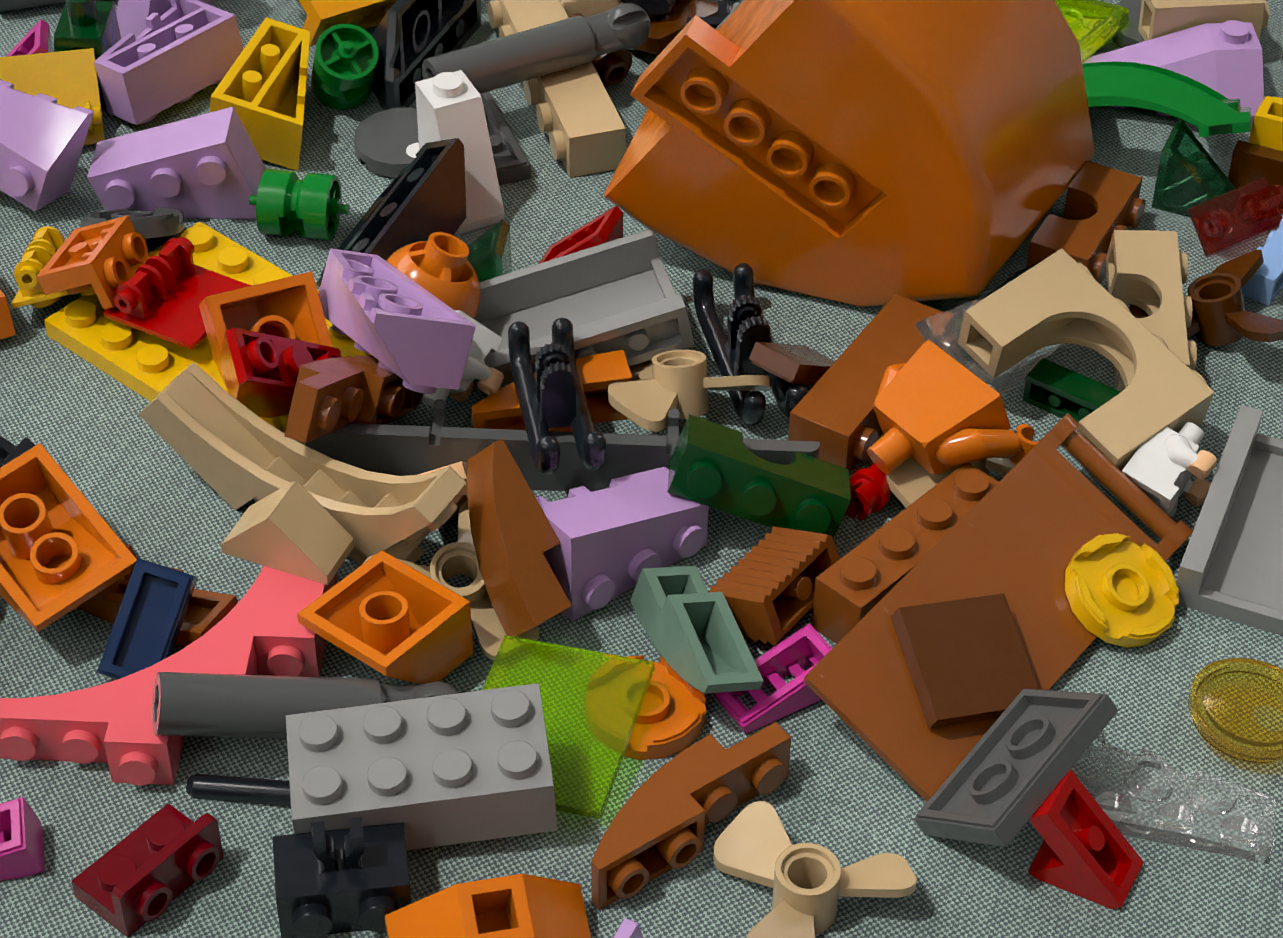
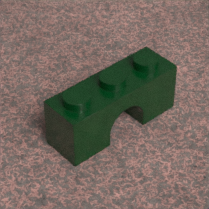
[667,414,851,539]

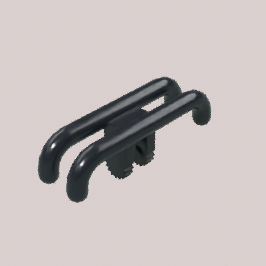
[693,263,808,425]
[508,318,606,475]

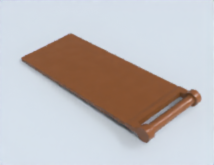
[804,413,1193,802]

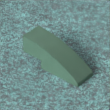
[630,566,763,694]

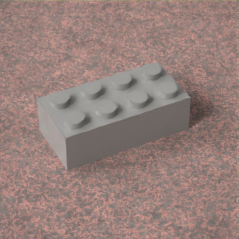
[286,683,558,851]

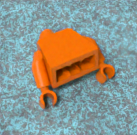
[867,339,1039,475]

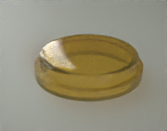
[1188,658,1283,764]

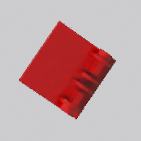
[104,237,251,350]

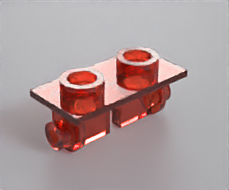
[1187,177,1283,256]

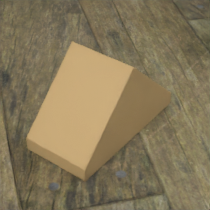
[221,480,355,585]

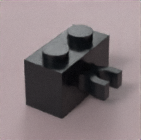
[273,817,411,938]

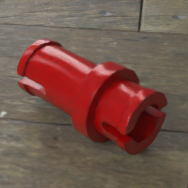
[845,463,892,520]

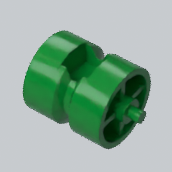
[311,24,379,110]
[249,169,350,241]

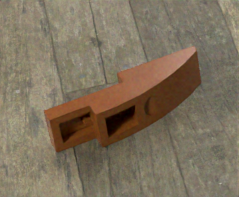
[284,356,424,444]
[591,722,791,910]

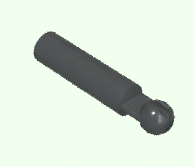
[422,3,651,94]
[152,672,459,739]

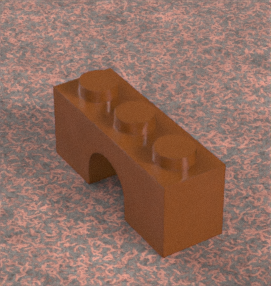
[1026,160,1146,284]

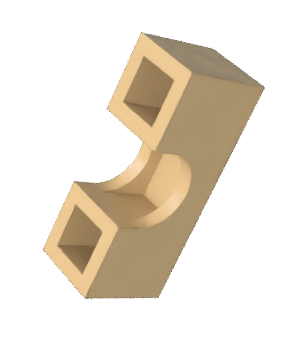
[1106,230,1197,392]

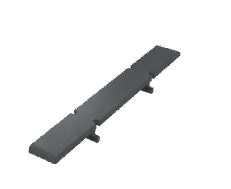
[297,399,820,492]

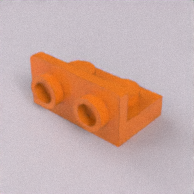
[36,215,148,309]

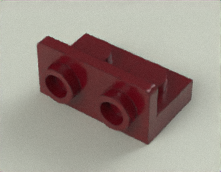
[71,803,224,938]

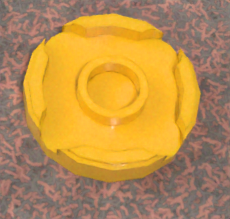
[1065,533,1179,648]

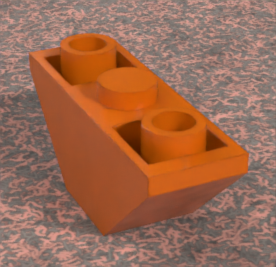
[384,874,591,938]

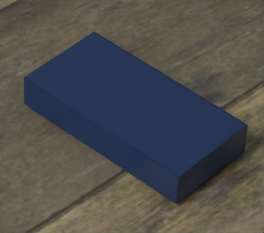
[97,558,198,680]

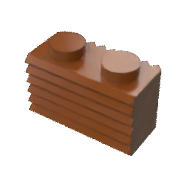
[709,526,839,646]

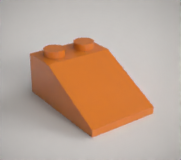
[0,443,137,633]

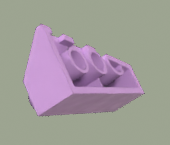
[0,79,94,212]
[318,248,476,394]

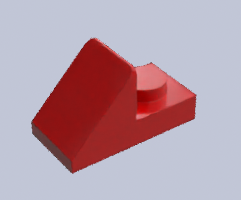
[1028,769,1144,909]

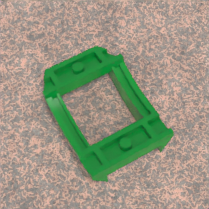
[1082,61,1252,138]

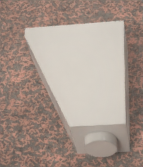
[415,70,505,234]

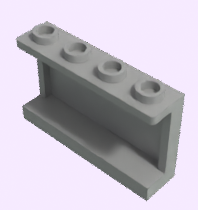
[474,230,695,397]
[1176,405,1283,636]

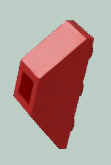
[220,327,342,418]

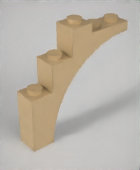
[139,362,466,566]

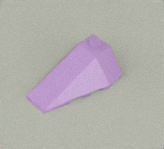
[1082,20,1264,124]

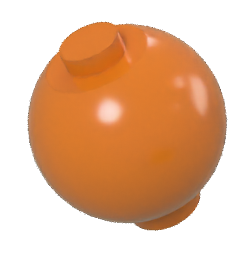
[386,232,481,319]

